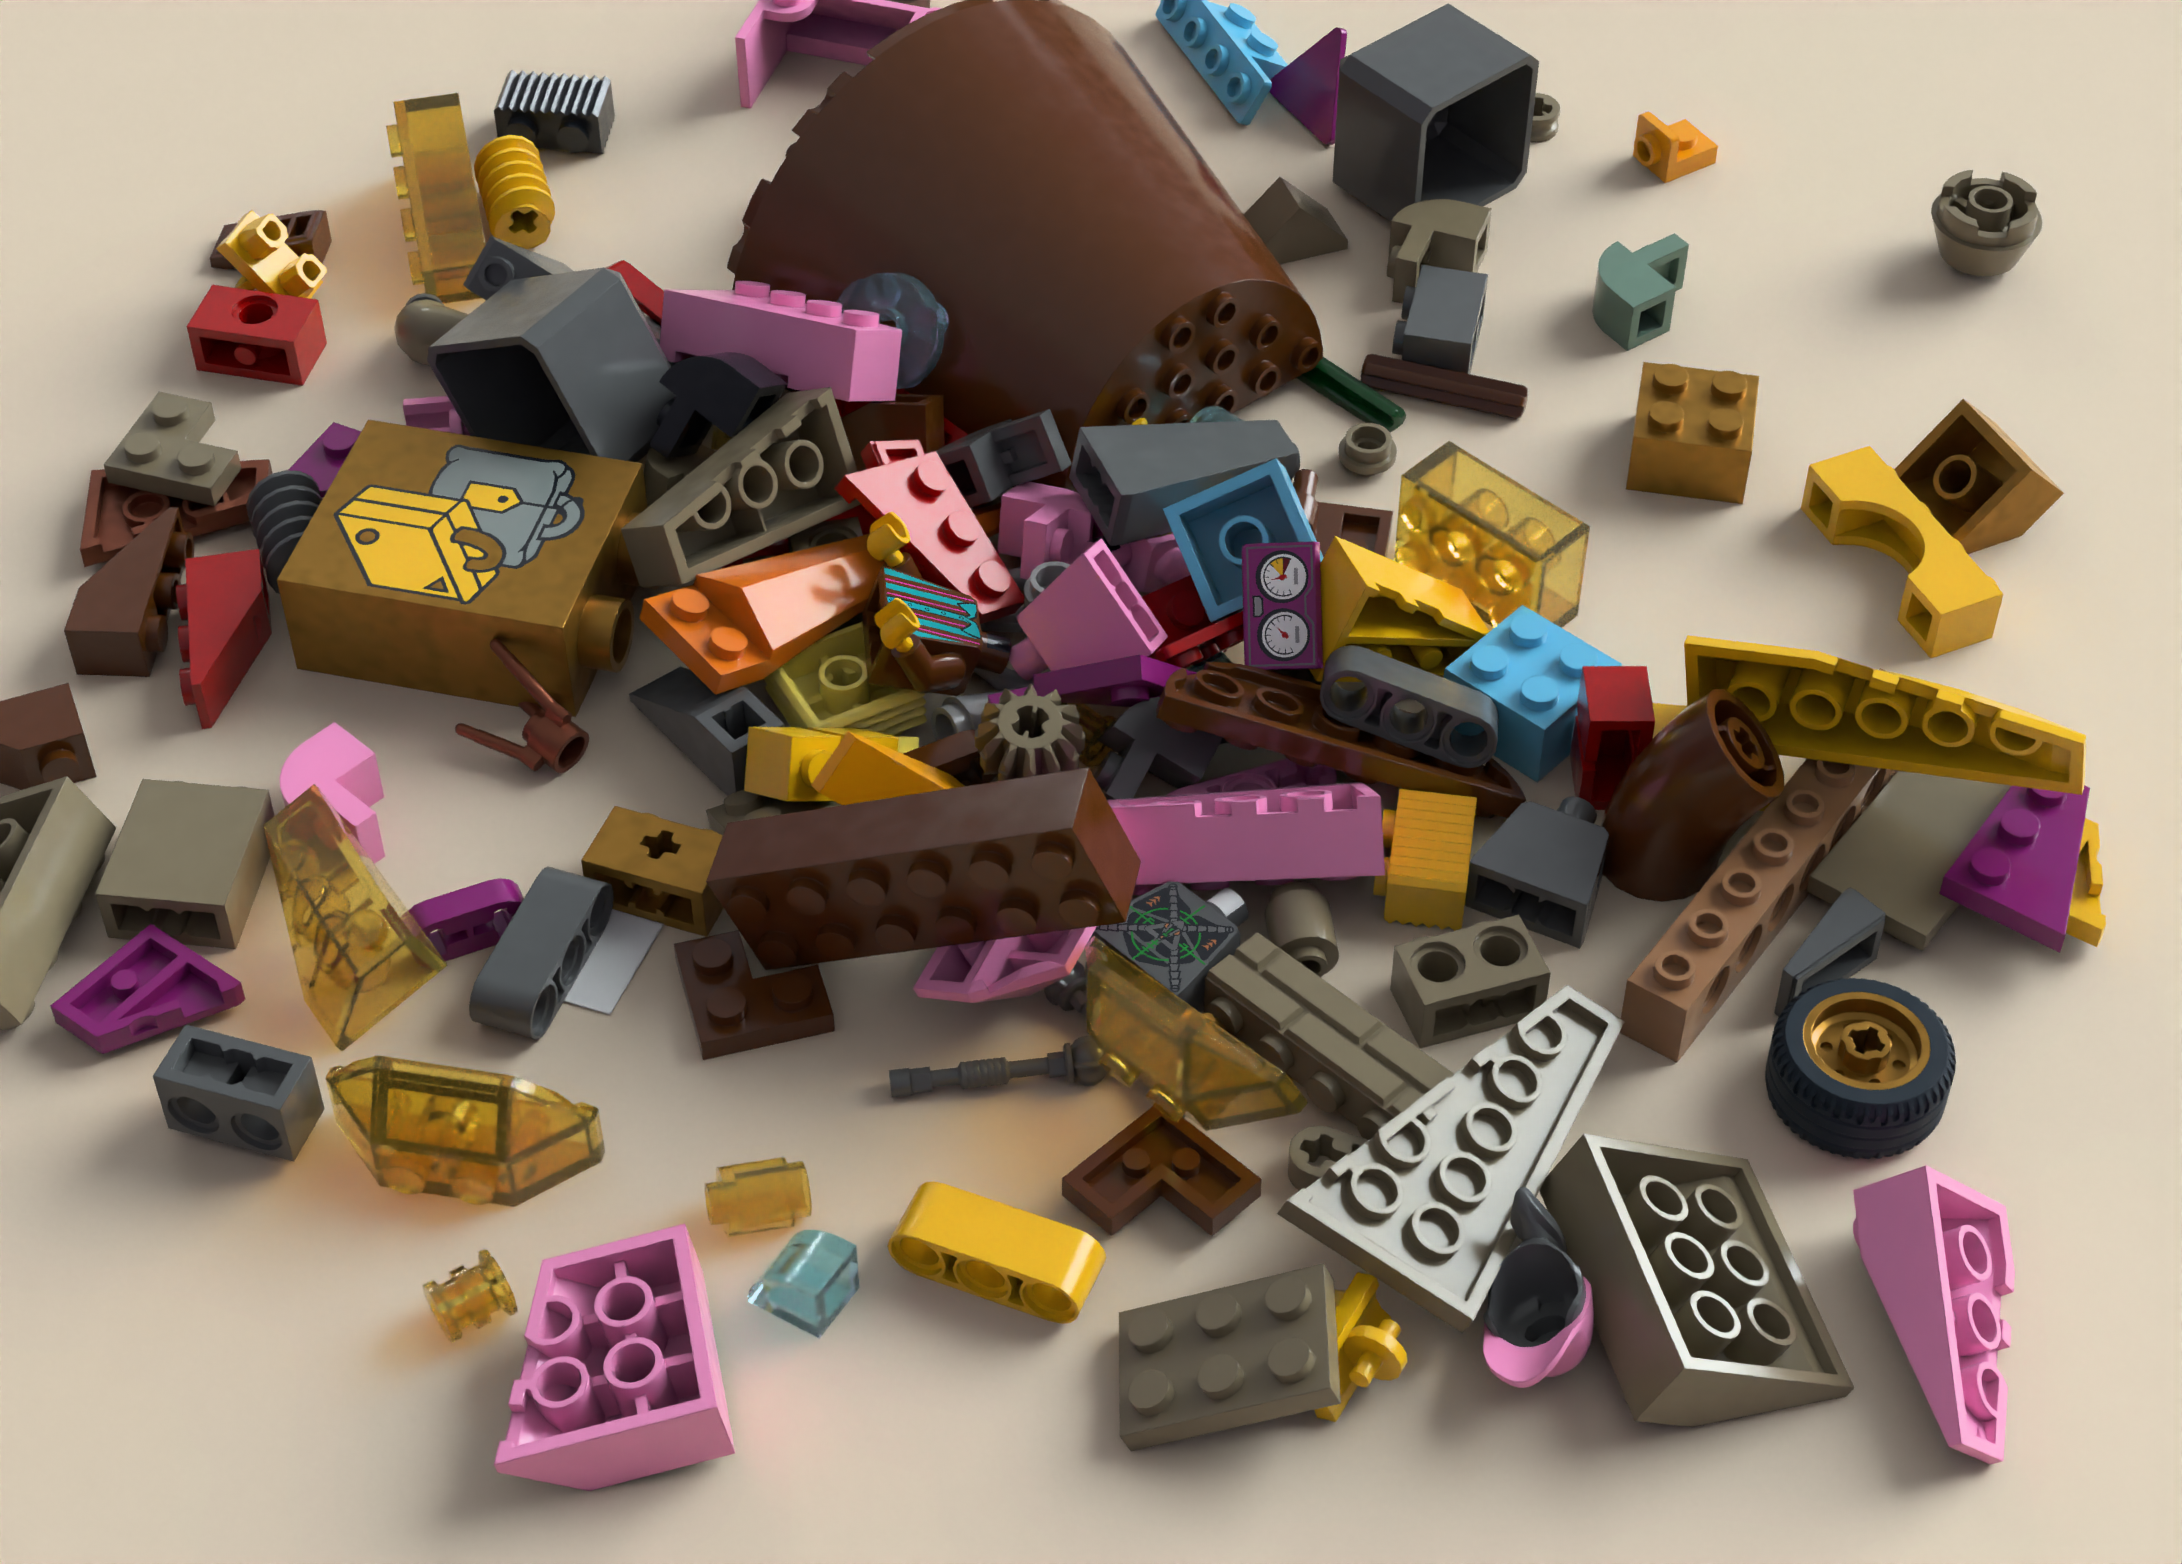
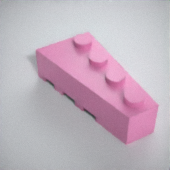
[660,281,902,402]
[1107,782,1385,895]

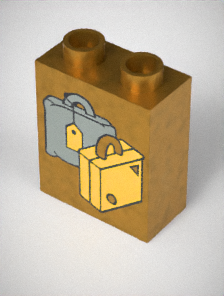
[277,420,660,717]

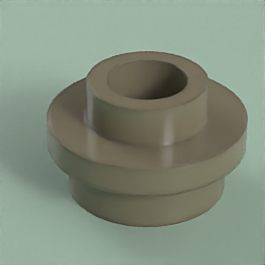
[1338,423,1397,476]

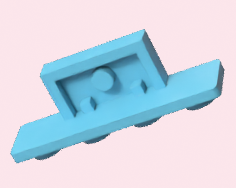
[1156,0,1288,125]

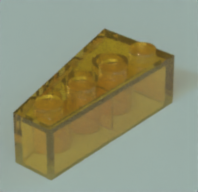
[386,93,486,304]

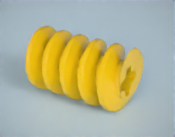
[474,135,555,249]

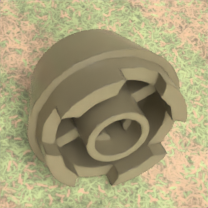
[1931,170,2042,276]

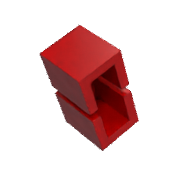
[1570,666,1655,810]

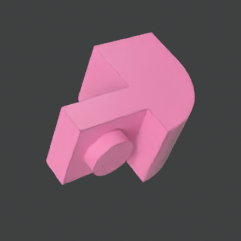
[997,482,1094,580]
[280,722,385,870]

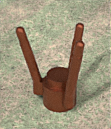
[455,639,590,773]

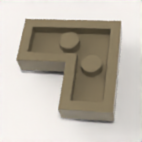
[104,391,242,506]

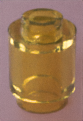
[704,1156,812,1237]

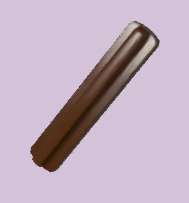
[1361,354,1528,419]

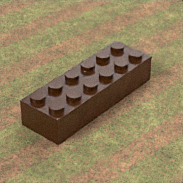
[706,767,1141,970]

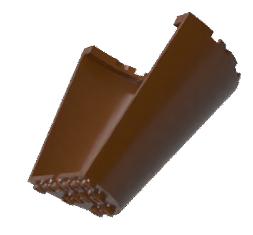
[727,0,1323,493]

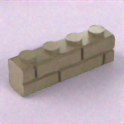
[1204,933,1454,1140]

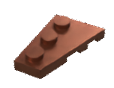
[80,459,273,567]

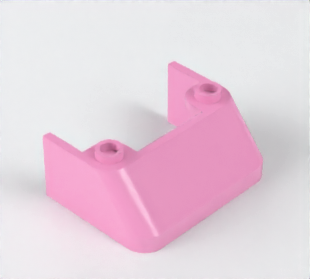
[735,0,941,108]

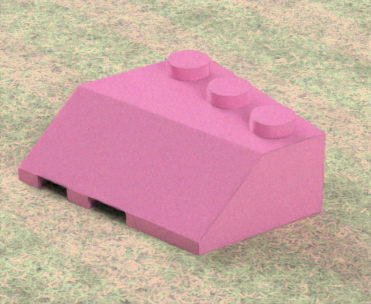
[494,1224,735,1491]

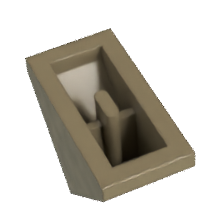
[1244,177,1348,264]

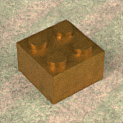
[1626,362,1759,504]

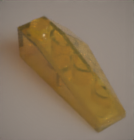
[263,784,447,1051]

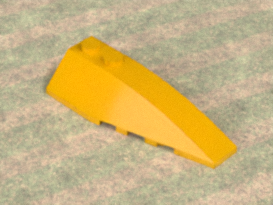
[1684,635,2087,795]

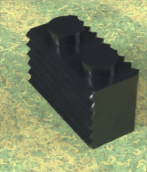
[494,70,615,153]

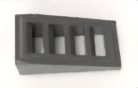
[1774,887,1886,1017]

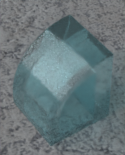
[748,1230,860,1339]

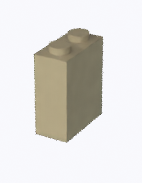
[95,779,279,949]

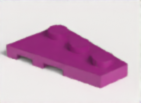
[1939,785,2090,953]

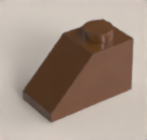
[0,683,97,790]

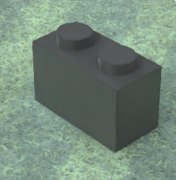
[1392,265,1488,374]

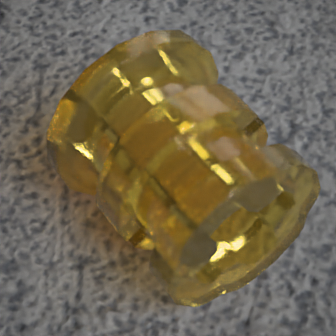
[422,1248,518,1343]

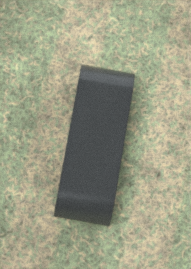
[1320,645,1499,768]
[469,866,614,1040]

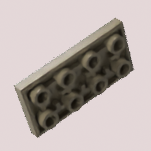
[1806,771,2011,951]

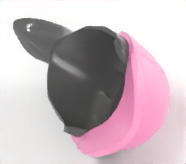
[1483,1187,1594,1388]

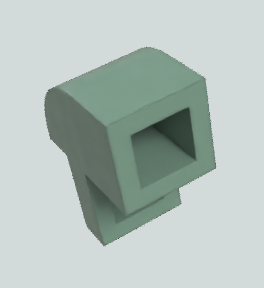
[1592,233,1689,351]

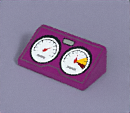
[1242,541,1323,672]

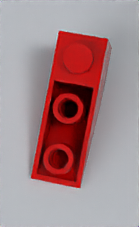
[176,549,272,729]

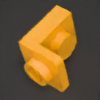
[1633,111,1718,183]

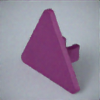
[1269,27,1347,145]

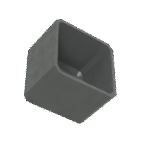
[1332,3,1539,221]
[427,267,676,462]

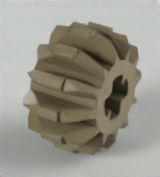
[975,683,1085,781]

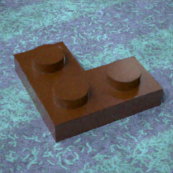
[674,930,835,1060]
[1062,1100,1262,1236]

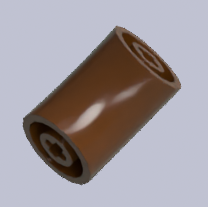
[1601,689,1784,902]

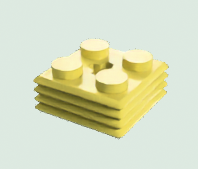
[764,622,927,736]

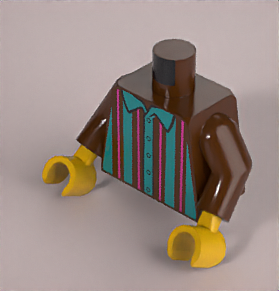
[862,512,1011,696]

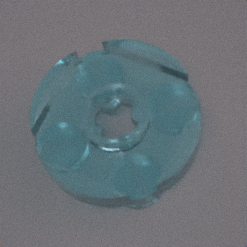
[837,272,949,389]

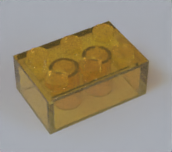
[1394,441,1590,628]

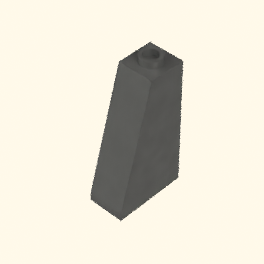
[1069,420,1300,546]

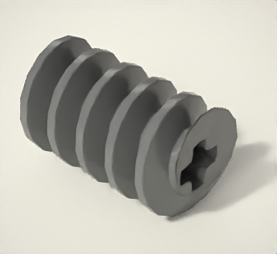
[246,470,322,594]

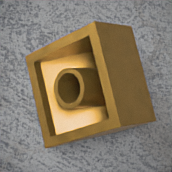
[1894,399,2064,554]

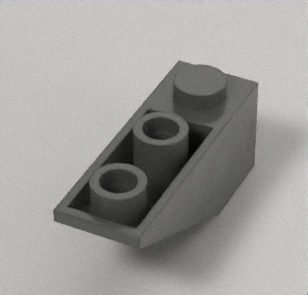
[629,666,785,796]

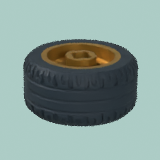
[1765,978,1956,1159]

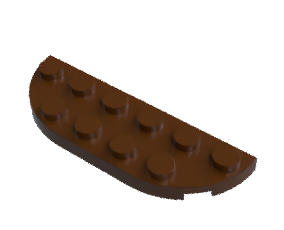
[1156,662,1526,818]

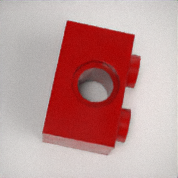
[186,285,327,386]

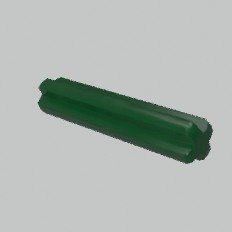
[1297,357,1406,432]

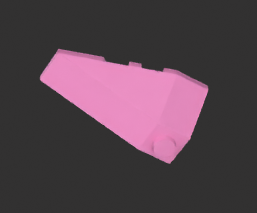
[1853,1165,2015,1465]

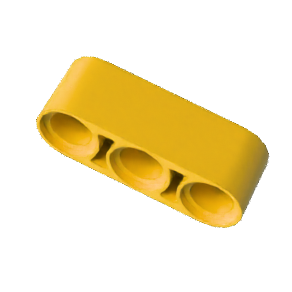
[887,1181,1106,1324]

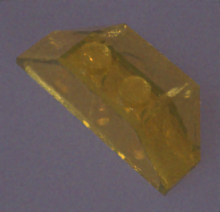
[1085,936,1308,1131]
[325,1055,605,1207]

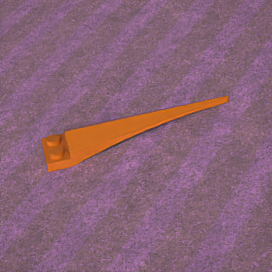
[639,503,1001,695]

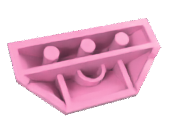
[913,926,1097,1003]

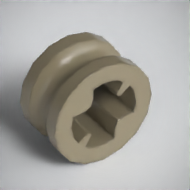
[1530,93,1560,142]

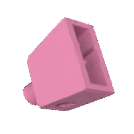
[1009,538,1168,681]

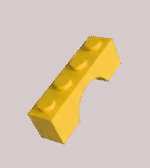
[1801,446,2003,658]

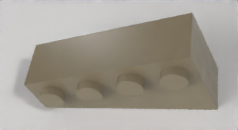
[621,387,861,587]

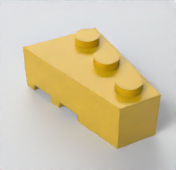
[1309,536,1490,682]

